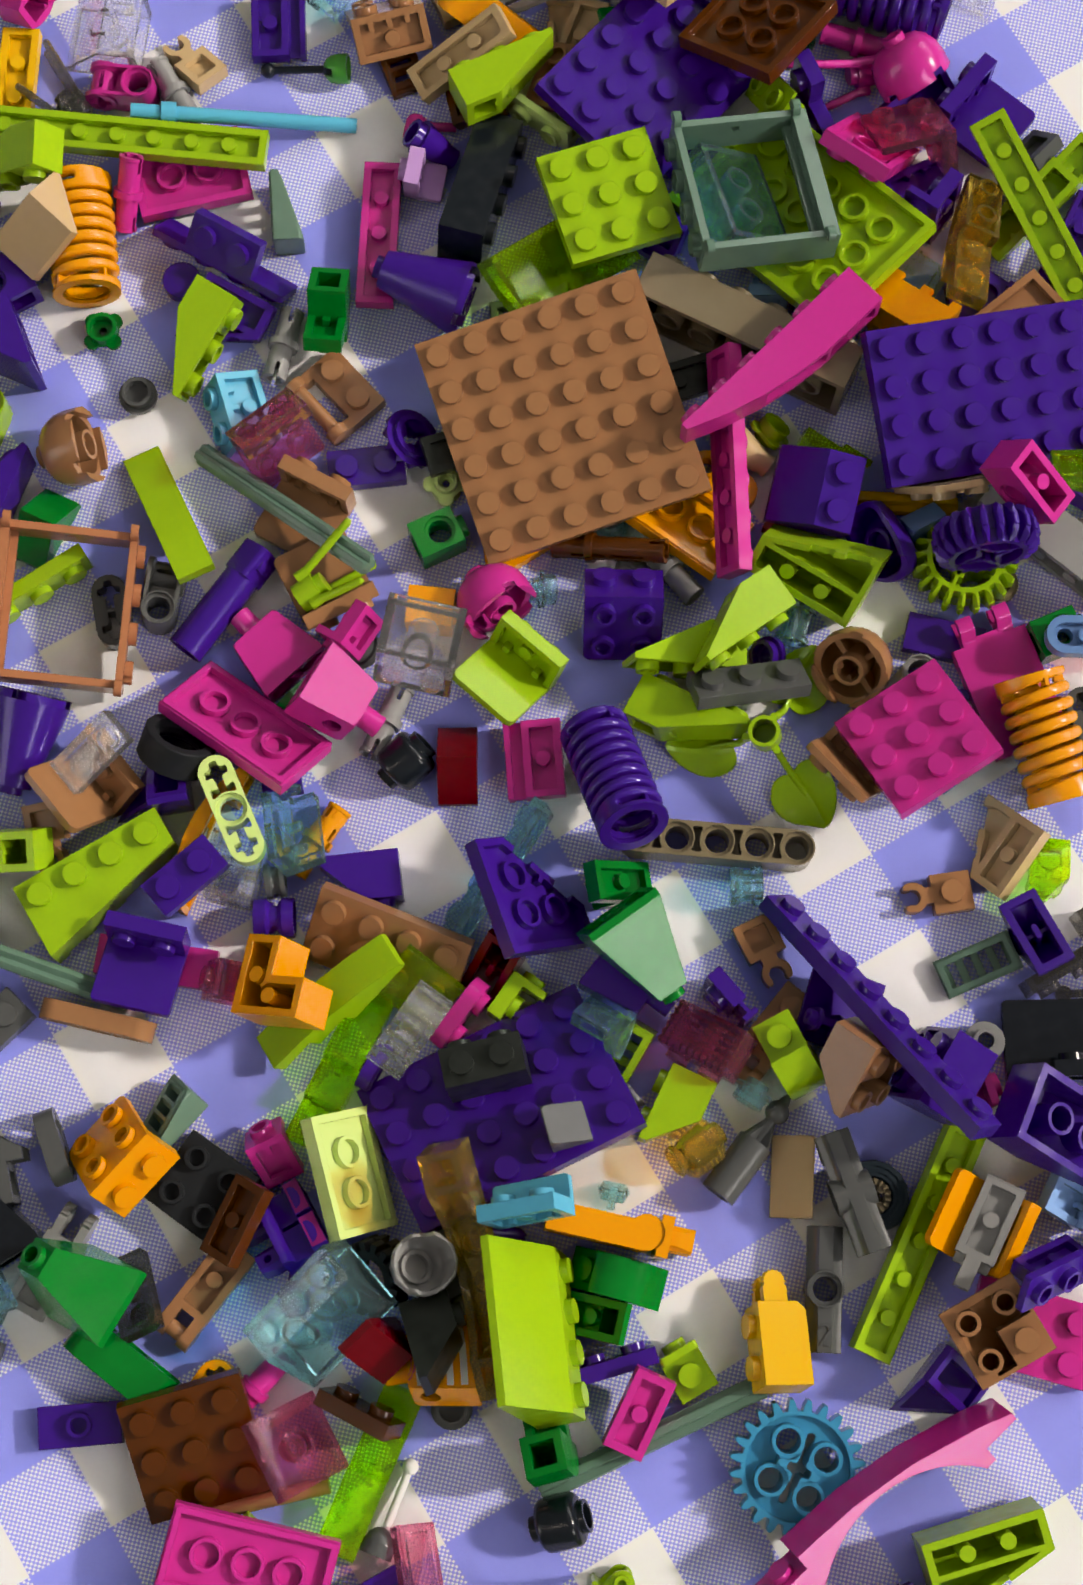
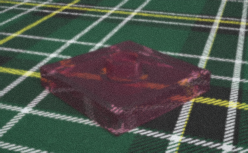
[241,1390,349,1504]

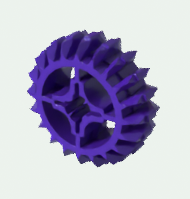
[931,501,1041,573]

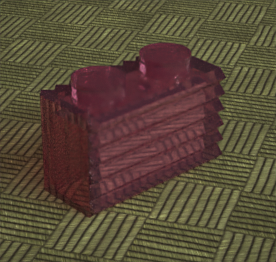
[658,999,758,1085]

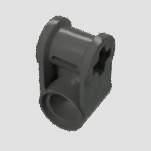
[140,556,187,635]

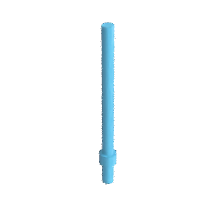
[130,101,357,134]

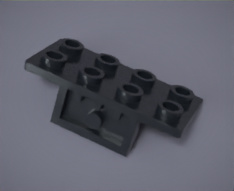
[1001,998,1083,1081]

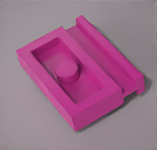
[503,717,567,803]

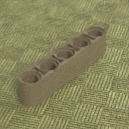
[622,819,816,872]

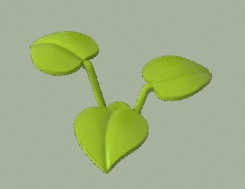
[665,645,837,828]

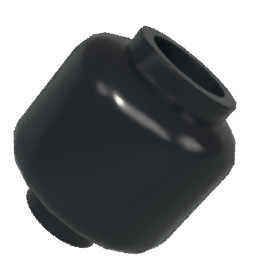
[377,731,436,790]
[528,1492,594,1553]

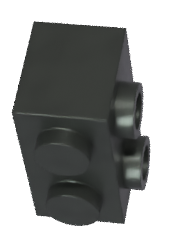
[438,1029,533,1103]

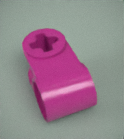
[84,60,160,112]

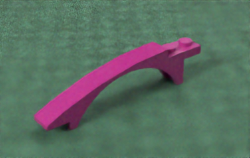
[755,1398,1016,1585]

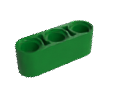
[63,1329,182,1400]

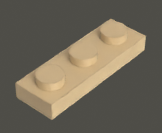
[406,3,517,104]

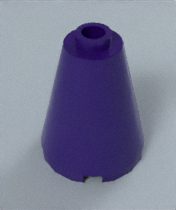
[372,250,482,333]
[0,685,72,796]

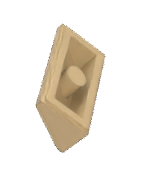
[769,1135,815,1220]

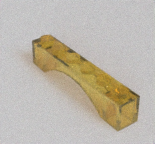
[416,1137,497,1402]

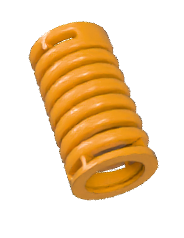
[50,164,121,308]
[993,665,1083,810]

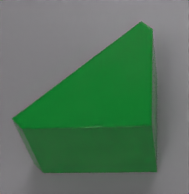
[17,489,81,569]

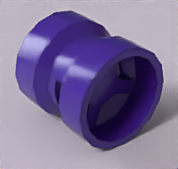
[252,898,297,938]

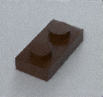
[199,1173,274,1269]
[313,1383,406,1442]

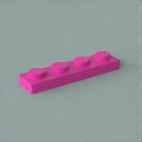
[355,162,402,310]

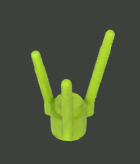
[290,518,377,612]

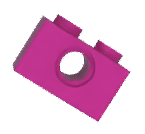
[979,439,1076,524]

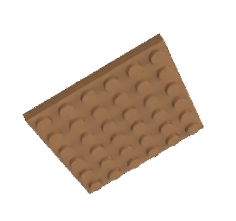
[414,268,712,564]

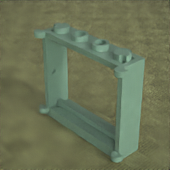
[663,98,841,273]

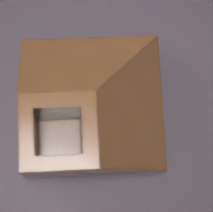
[819,1016,902,1118]
[938,1273,1056,1391]

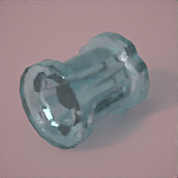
[774,600,817,649]

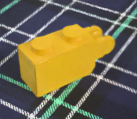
[741,1269,814,1394]

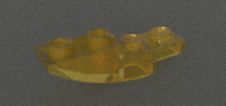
[940,173,1003,311]

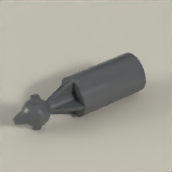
[703,1094,791,1206]

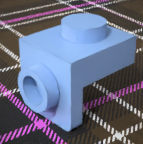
[1036,1173,1083,1231]

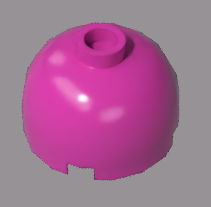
[872,29,950,103]
[456,563,536,640]

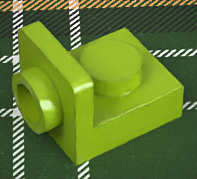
[486,970,548,1021]
[659,1336,719,1405]

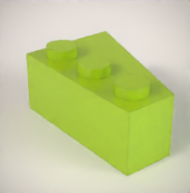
[751,524,893,628]
[911,1496,1055,1585]

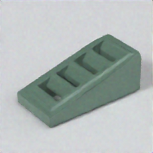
[268,169,305,256]
[932,930,1024,999]
[144,1074,208,1146]

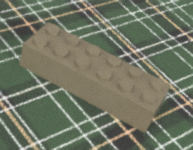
[639,251,863,416]

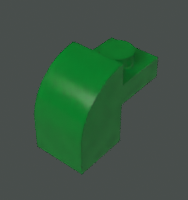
[303,267,351,353]
[570,1245,669,1311]
[519,1421,579,1488]

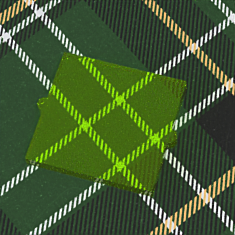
[378,944,465,1030]

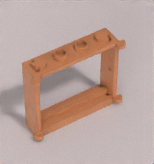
[0,509,146,697]

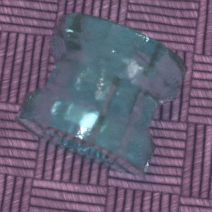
[728,866,764,906]

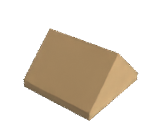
[0,172,78,281]

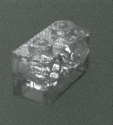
[203,818,274,911]
[366,979,453,1081]

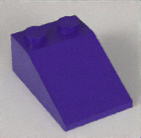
[986,1062,1083,1186]

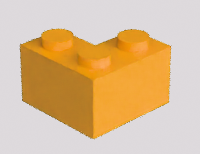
[231,933,333,1031]

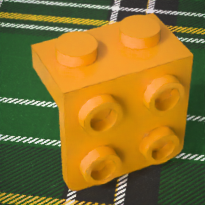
[69,1096,180,1218]
[924,1168,1042,1280]

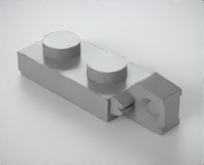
[952,1173,1027,1292]

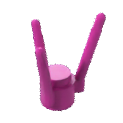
[787,55,876,110]

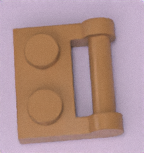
[283,352,386,446]

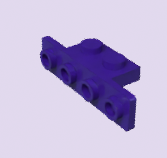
[152,208,298,303]
[1010,1234,1083,1313]

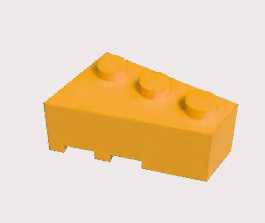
[867,269,963,331]

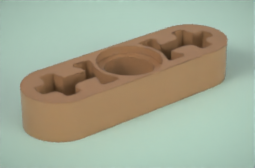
[39,997,157,1044]

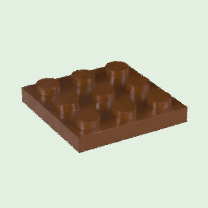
[678,0,838,85]
[116,1367,274,1525]

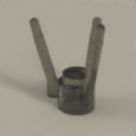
[15,39,94,114]

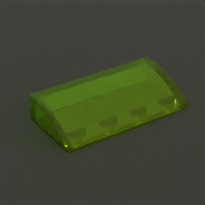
[477,220,641,312]

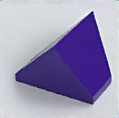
[117,767,195,824]
[889,1344,989,1414]

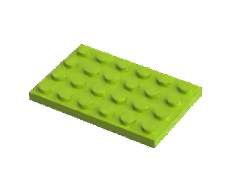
[669,110,937,308]

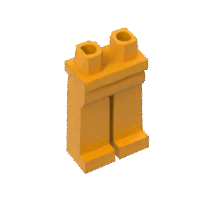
[543,1204,696,1260]

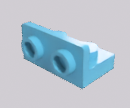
[202,369,278,458]
[476,1173,576,1230]

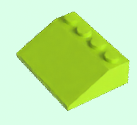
[480,1234,589,1429]

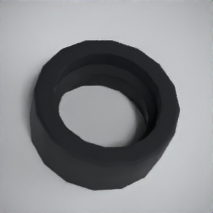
[136,714,216,782]

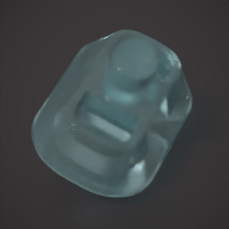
[598,1181,630,1211]

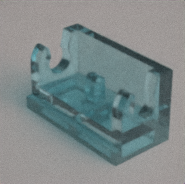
[261,784,326,878]

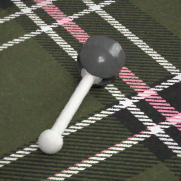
[359,1458,419,1562]

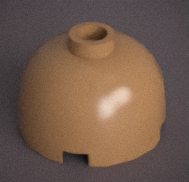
[36,406,108,486]
[811,626,893,708]

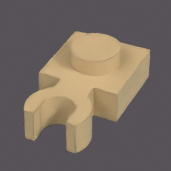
[163,35,228,96]

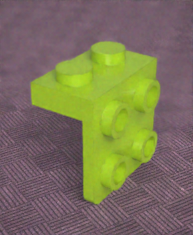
[452,609,570,726]

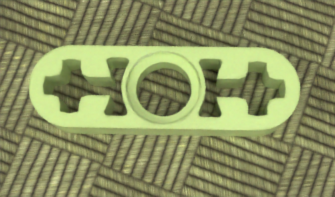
[198,755,267,866]

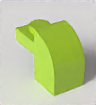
[752,1008,826,1101]

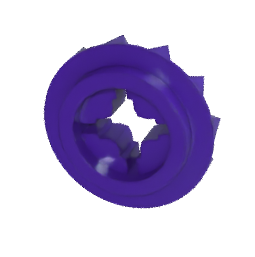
[382,409,436,469]

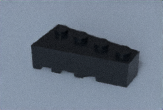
[437,114,528,283]

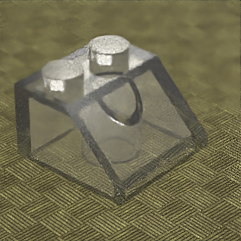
[66,0,152,74]
[373,592,468,698]

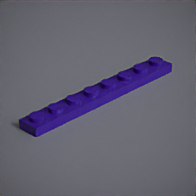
[758,895,1002,1140]

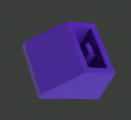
[888,1026,999,1126]

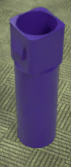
[170,538,276,663]

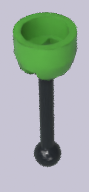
[261,53,351,84]

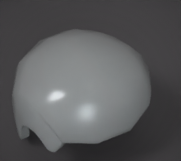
[389,1231,458,1297]

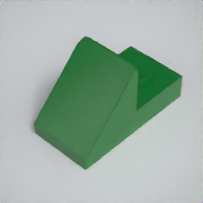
[583,860,652,910]
[571,1291,632,1346]

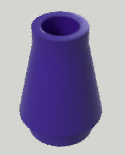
[402,119,460,170]

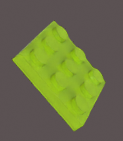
[535,126,682,270]

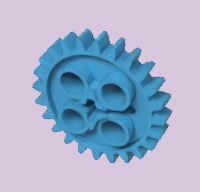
[728,1397,866,1536]

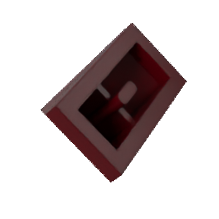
[436,727,478,806]
[459,928,526,1007]
[337,1316,412,1385]

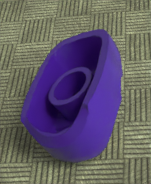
[845,500,917,583]

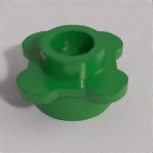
[84,312,123,350]

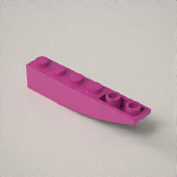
[680,267,883,443]

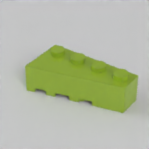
[13,807,179,964]

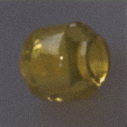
[664,1118,727,1178]

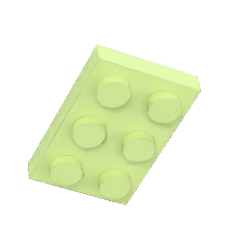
[300,1105,399,1243]

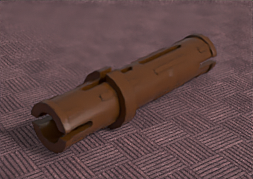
[550,532,669,564]

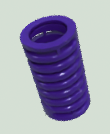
[835,0,953,42]
[560,705,669,851]

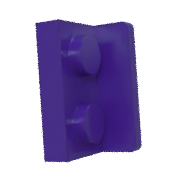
[904,167,964,245]

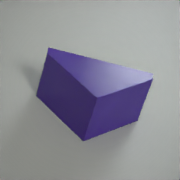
[998,888,1075,977]

